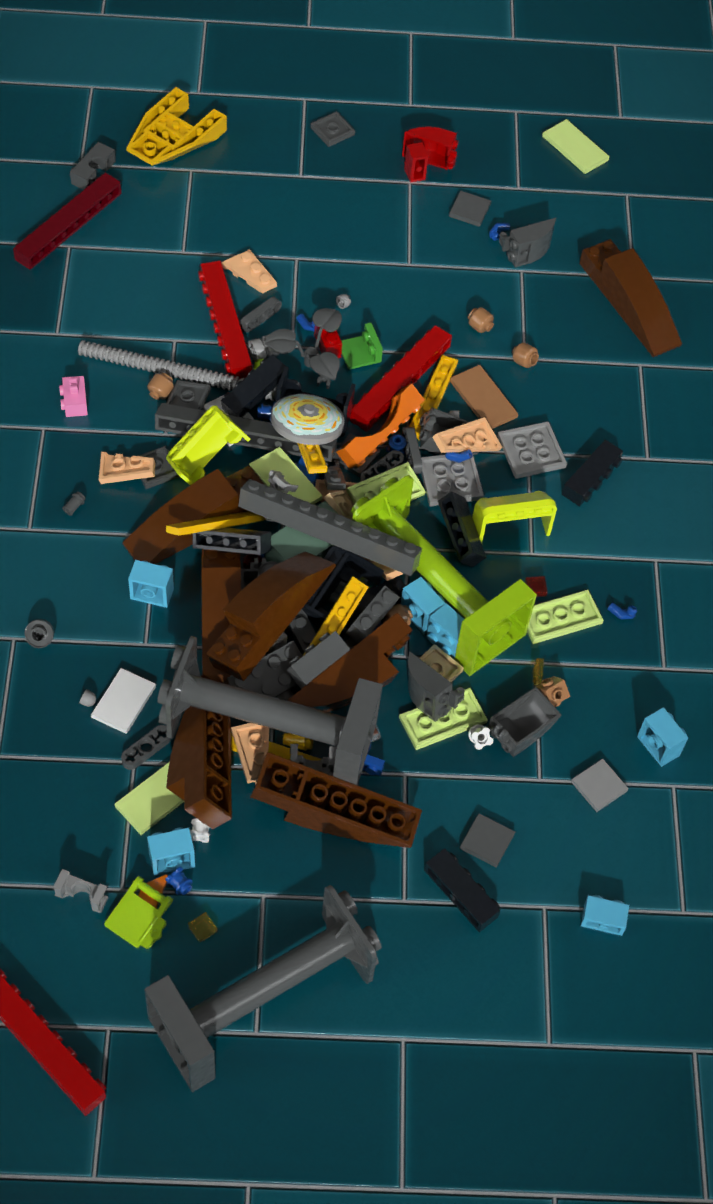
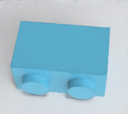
[581,895,629,936]

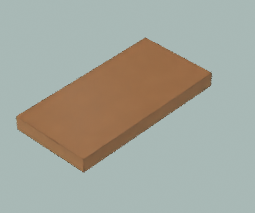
[450,365,518,429]

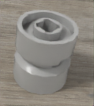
[248,334,280,362]

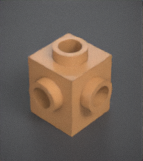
[536,676,570,707]

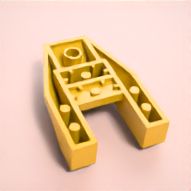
[126,87,227,166]

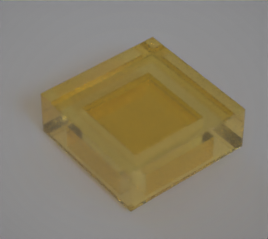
[533,658,544,685]
[188,912,218,943]

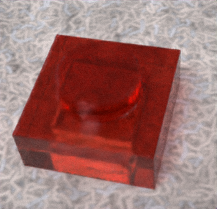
[525,576,548,597]

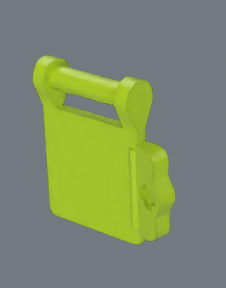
[104,875,173,949]

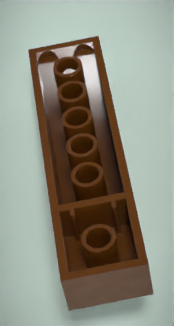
[579,239,682,357]
[123,465,265,564]
[202,549,241,683]
[206,551,336,681]
[287,612,412,712]
[166,674,232,829]
[250,752,422,848]

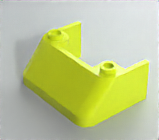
[166,405,250,485]
[472,491,557,543]

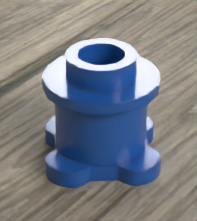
[257,402,276,421]
[386,435,407,459]
[165,867,193,895]

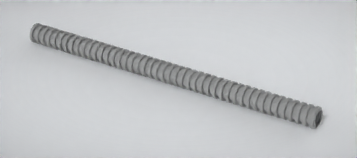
[78,340,277,401]

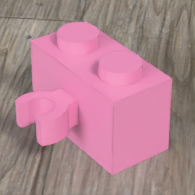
[59,376,88,417]

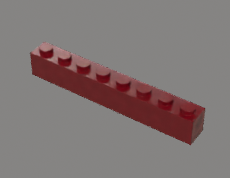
[13,172,121,270]

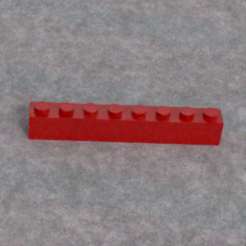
[198,260,252,379]
[350,325,452,432]
[0,969,106,1116]

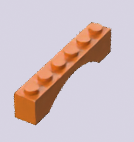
[336,383,425,469]

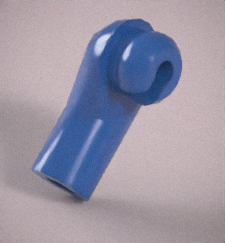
[489,222,510,241]
[296,314,315,331]
[445,449,473,463]
[607,602,637,620]

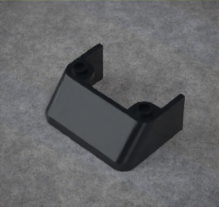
[276,366,355,438]
[302,546,384,640]

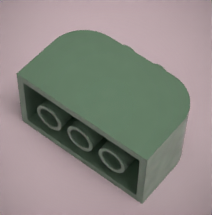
[265,501,339,563]

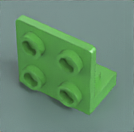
[341,323,383,370]

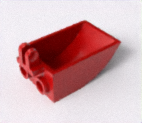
[402,127,458,170]

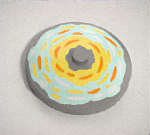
[271,394,344,445]

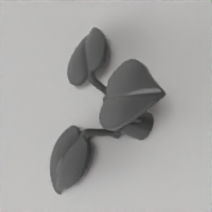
[264,309,342,380]

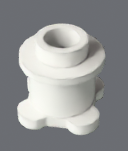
[468,724,493,750]
[190,818,210,843]

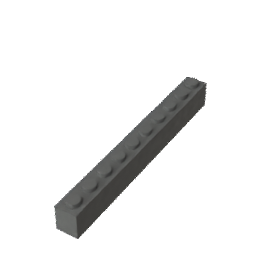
[155,403,337,462]
[238,479,422,576]

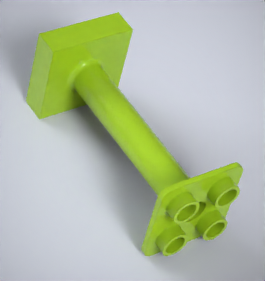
[351,475,537,677]

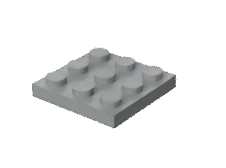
[497,421,567,479]
[421,453,484,506]

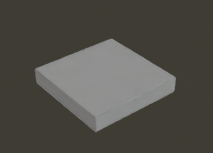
[571,759,628,812]

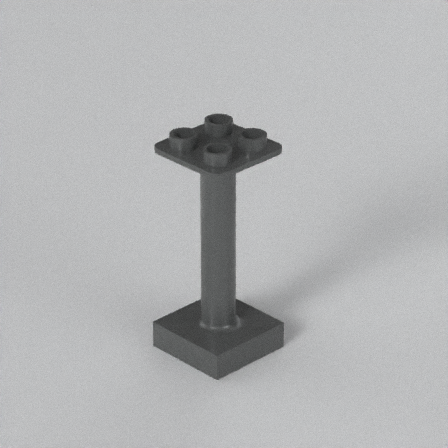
[158,636,383,786]
[144,885,382,1092]

